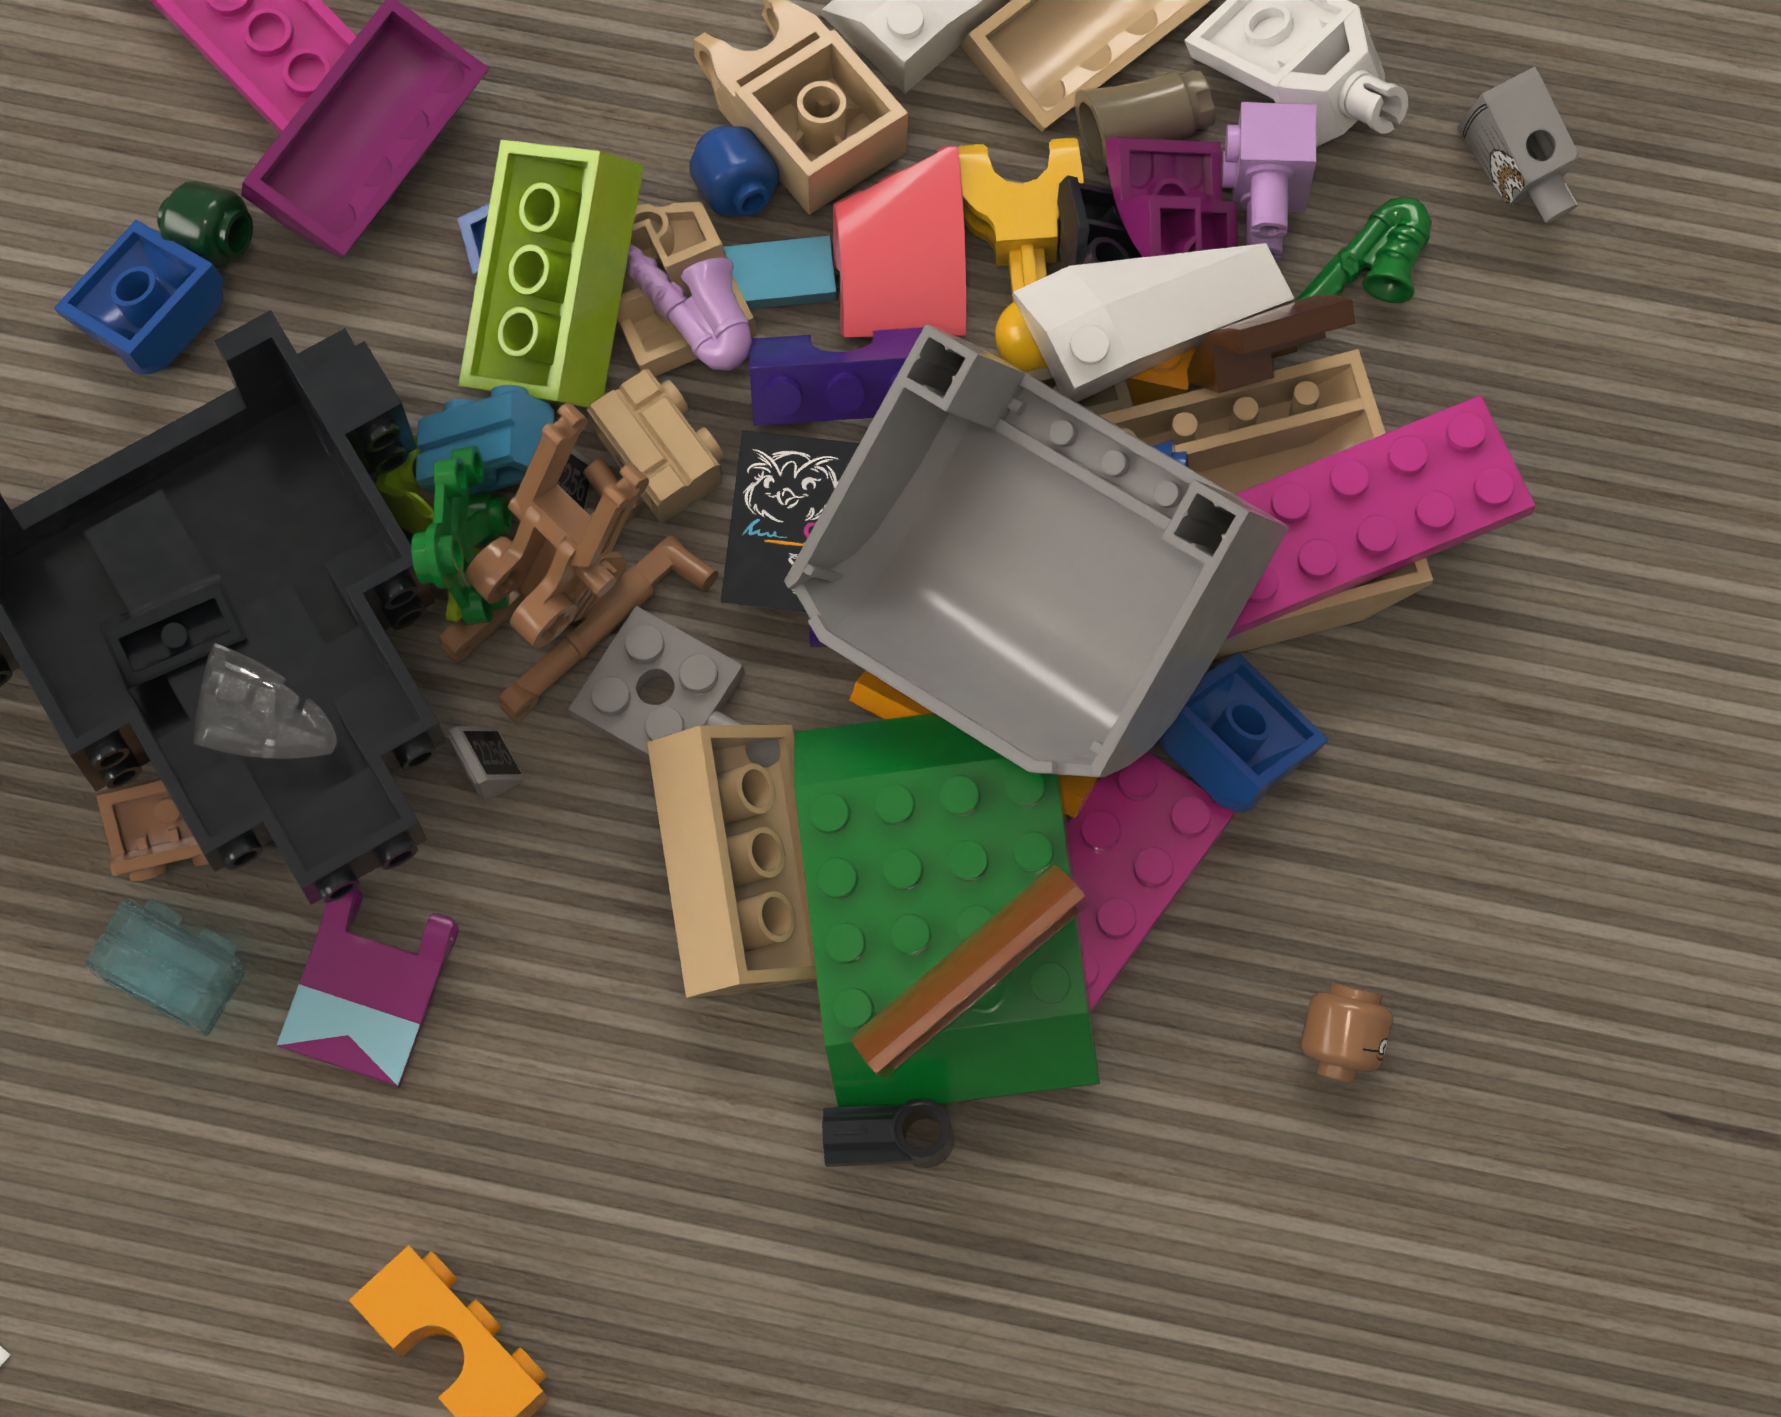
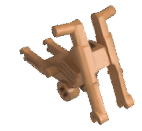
[438,402,718,723]

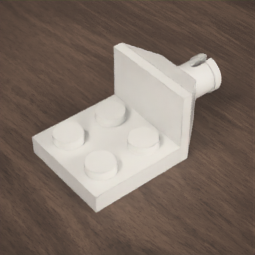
[1184,0,1408,147]

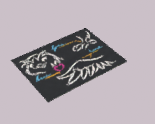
[720,430,860,613]

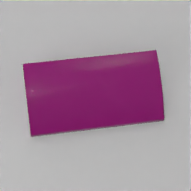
[241,0,489,259]

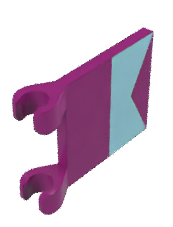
[276,888,459,1088]

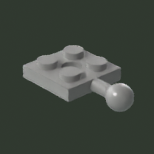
[568,606,780,767]

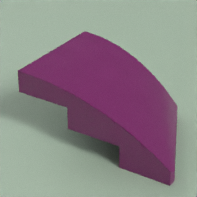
[1105,137,1238,257]

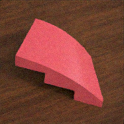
[833,145,966,337]

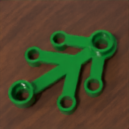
[411,446,512,625]

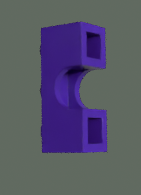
[749,327,924,426]

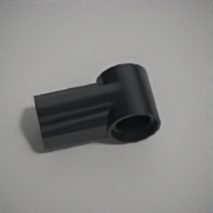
[822,1099,955,1168]

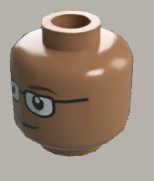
[1300,982,1393,1083]

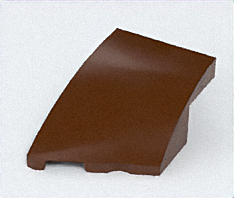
[1187,295,1355,393]

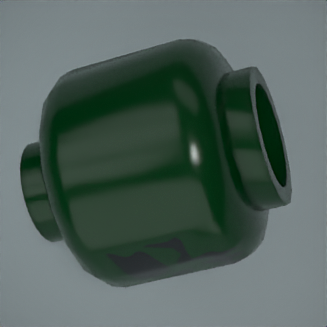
[157,181,253,268]

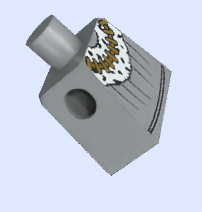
[1457,67,1579,224]

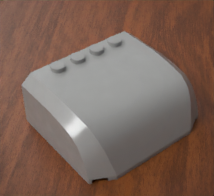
[784,324,1289,777]

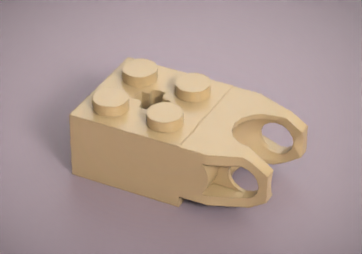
[693,0,908,215]

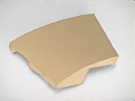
[617,202,759,377]

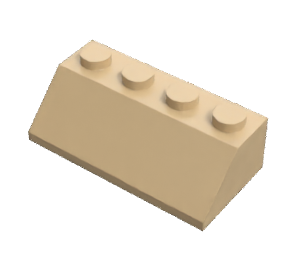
[647,725,817,998]

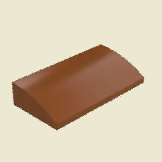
[850,864,1088,1078]

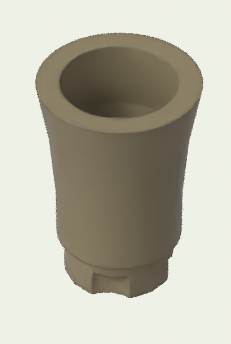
[1075,70,1216,173]

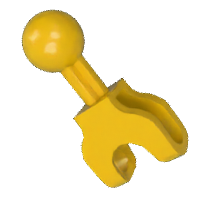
[958,137,1084,372]

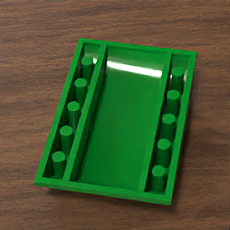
[794,713,1100,1107]

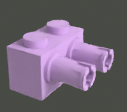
[1221,102,1317,262]

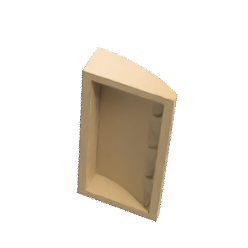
[960,0,1212,132]

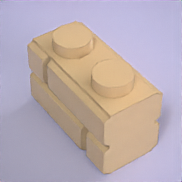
[587,369,724,523]

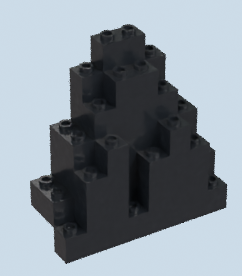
[0,310,446,905]

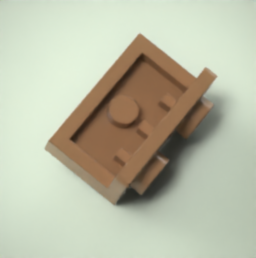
[96,777,209,881]

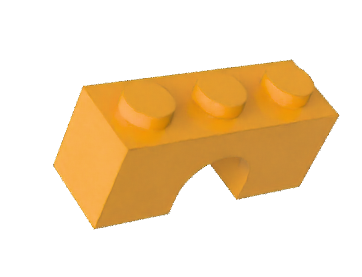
[349,1245,549,1417]

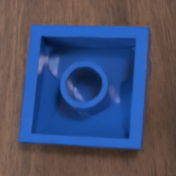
[54,220,224,375]
[1159,652,1329,811]

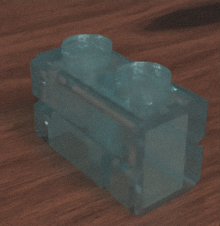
[86,898,246,1037]

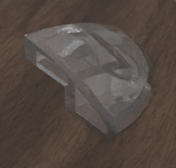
[193,643,337,759]

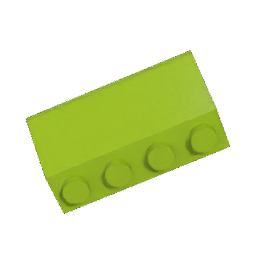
[458,140,644,409]

